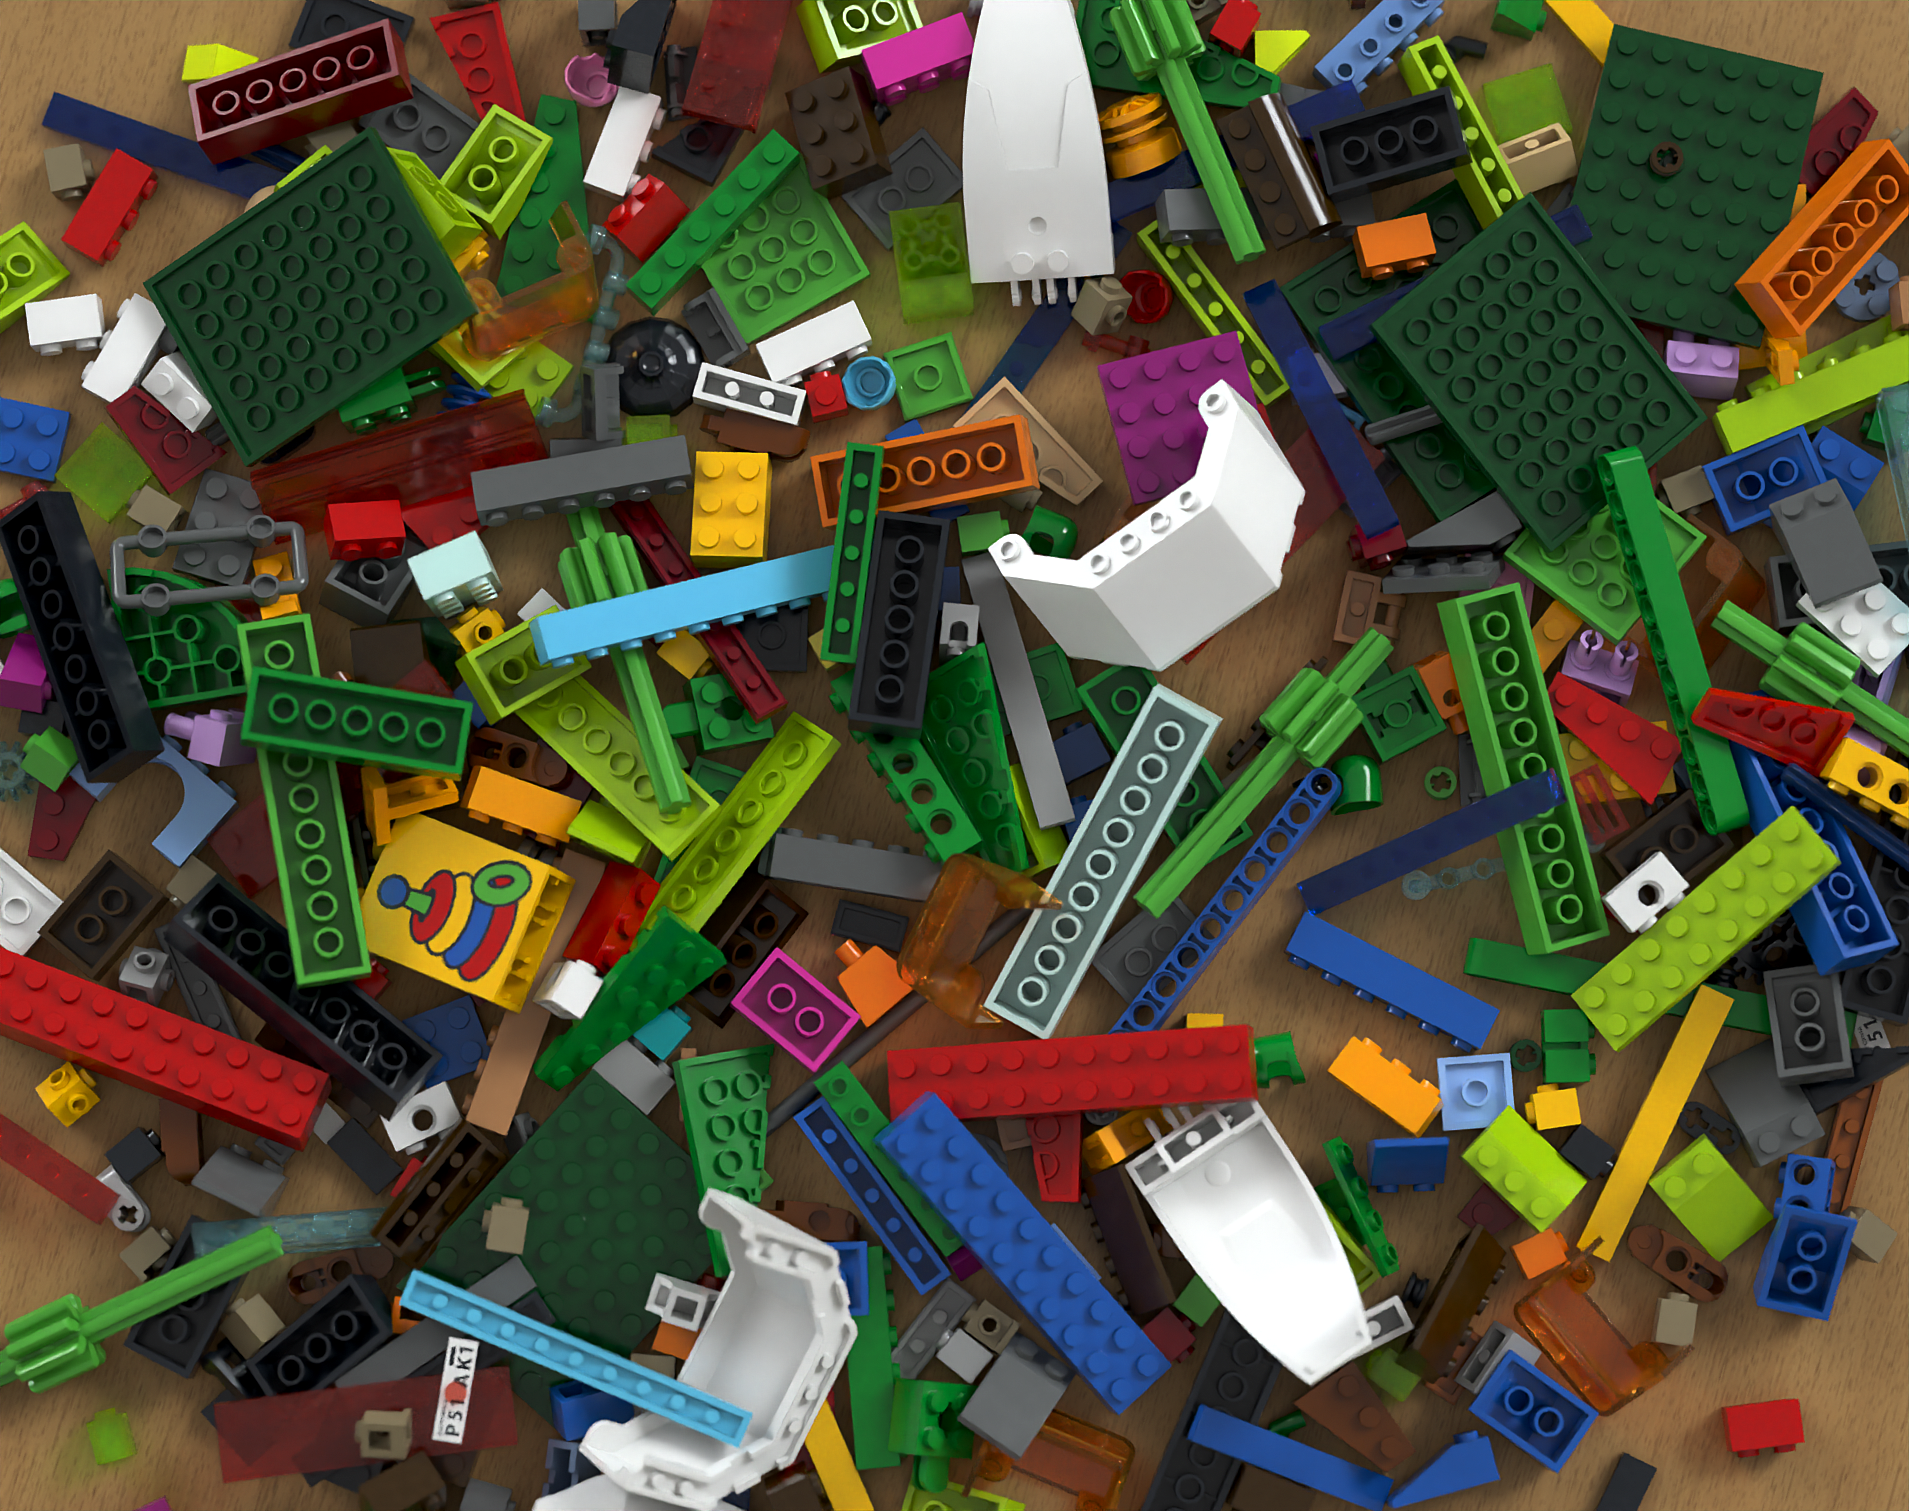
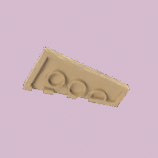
[953,376,1103,506]

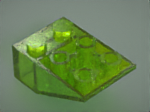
[889,202,974,324]

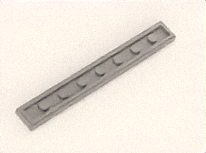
[961,552,1076,831]

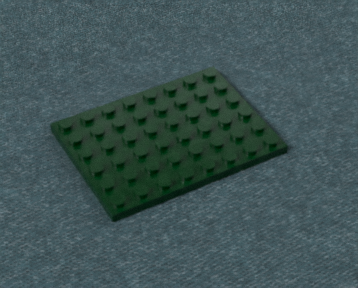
[1564,24,1824,350]
[143,127,481,467]
[1278,179,1496,524]
[1367,192,1708,553]
[396,1069,713,1430]

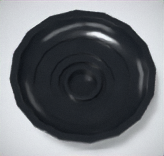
[601,316,705,421]

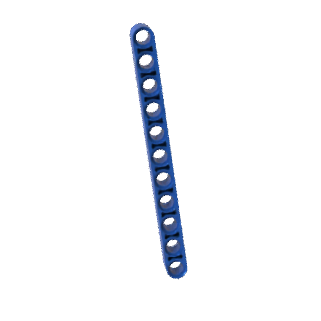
[1108,768,1342,1034]

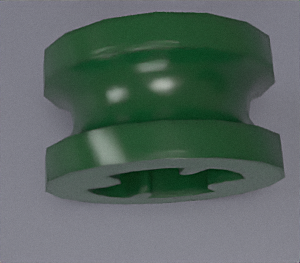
[1509,1039,1542,1072]

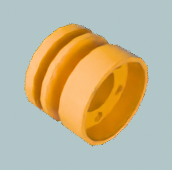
[1098,92,1182,179]

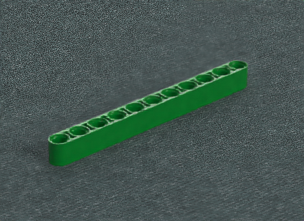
[1597,446,1749,836]
[1463,937,1857,1049]

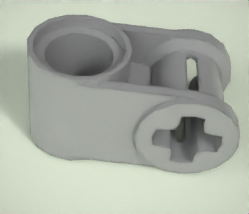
[84,1164,151,1232]

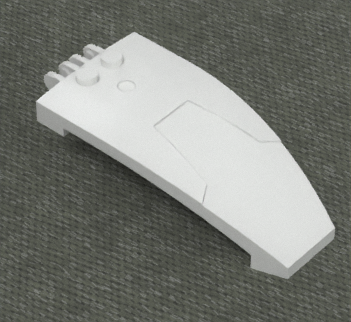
[963,0,1116,306]
[1125,1101,1373,1386]

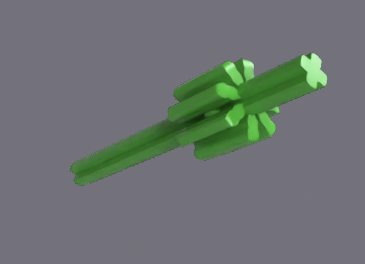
[1109,0,1266,265]
[557,506,692,815]
[1709,600,1909,758]
[1133,627,1394,919]
[0,1225,284,1394]

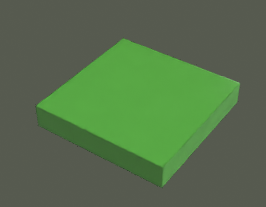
[883,332,973,423]

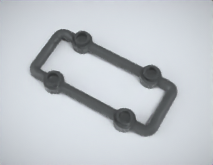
[109,515,309,617]

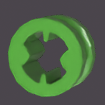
[1424,766,1457,801]

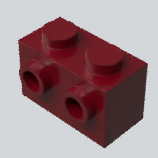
[1346,512,1407,571]

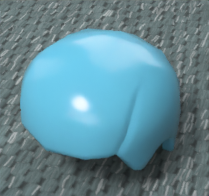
[841,356,896,411]

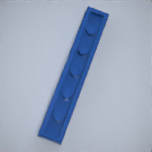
[1187,1404,1394,1511]

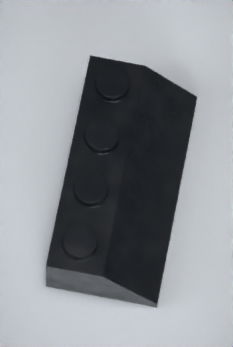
[246,1274,393,1422]

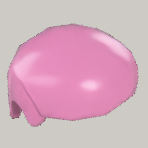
[565,53,620,107]

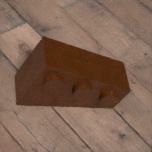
[1290,1361,1417,1473]

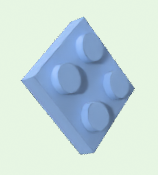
[1436,1053,1515,1131]

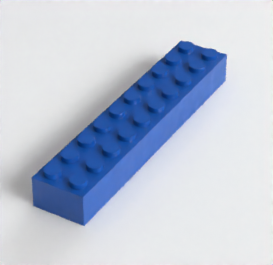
[873,1091,1172,1415]

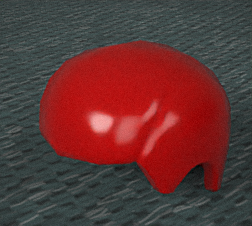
[1119,269,1174,324]

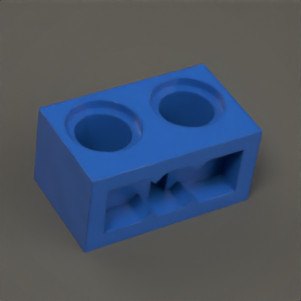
[1773,1153,1836,1219]

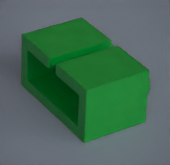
[1540,1009,1596,1084]

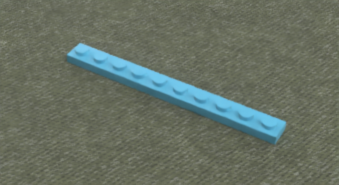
[399,1269,753,1448]

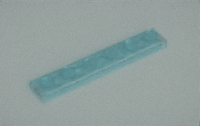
[191,1207,388,1259]

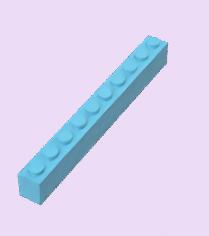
[528,535,875,669]

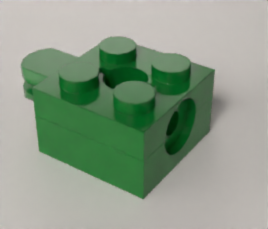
[338,366,447,436]
[1351,659,1447,766]
[662,673,775,756]
[888,1377,979,1493]

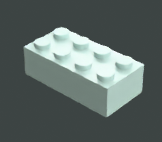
[407,531,504,620]

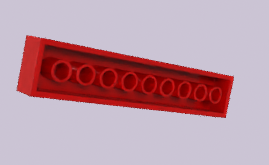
[0,947,332,1152]
[887,1024,1258,1123]

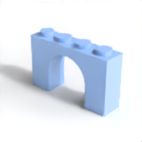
[69,735,239,870]

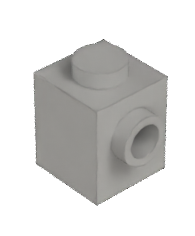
[934,1327,993,1384]

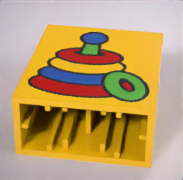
[357,813,576,1014]

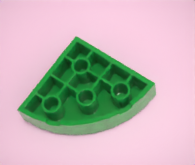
[107,567,249,712]

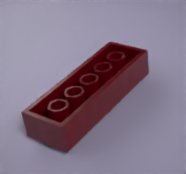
[188,18,414,165]

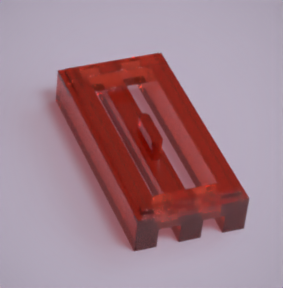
[1570,763,1630,845]

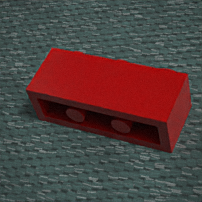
[61,148,158,267]
[562,861,661,978]

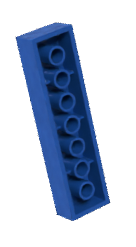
[1727,690,1899,976]

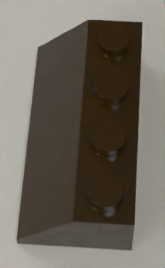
[681,867,809,1029]
[1081,1163,1177,1317]
[1395,1223,1506,1384]

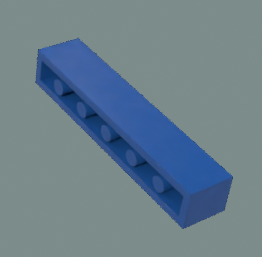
[1284,911,1500,1053]
[793,1096,951,1295]

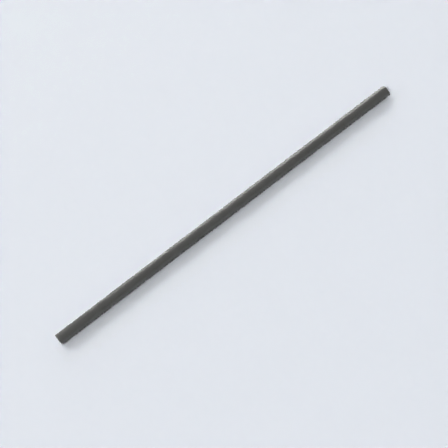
[766,889,1041,1138]

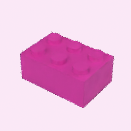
[861,12,974,106]
[730,947,861,1075]

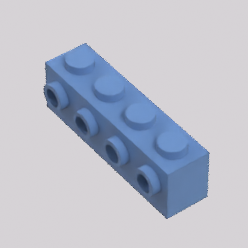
[1312,0,1445,104]

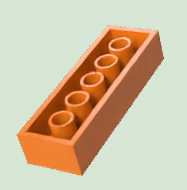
[1734,138,1909,339]
[810,414,1040,531]

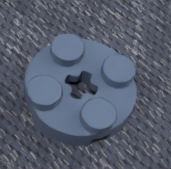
[1832,252,1900,323]

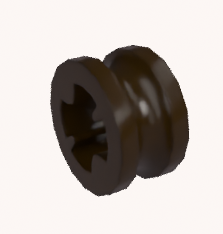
[1649,141,1683,177]

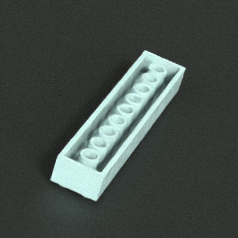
[983,684,1223,1039]

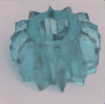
[0,741,40,802]

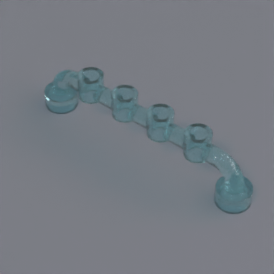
[535,223,630,428]
[1401,824,1606,901]

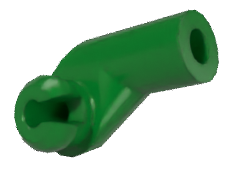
[1267,1409,1307,1438]

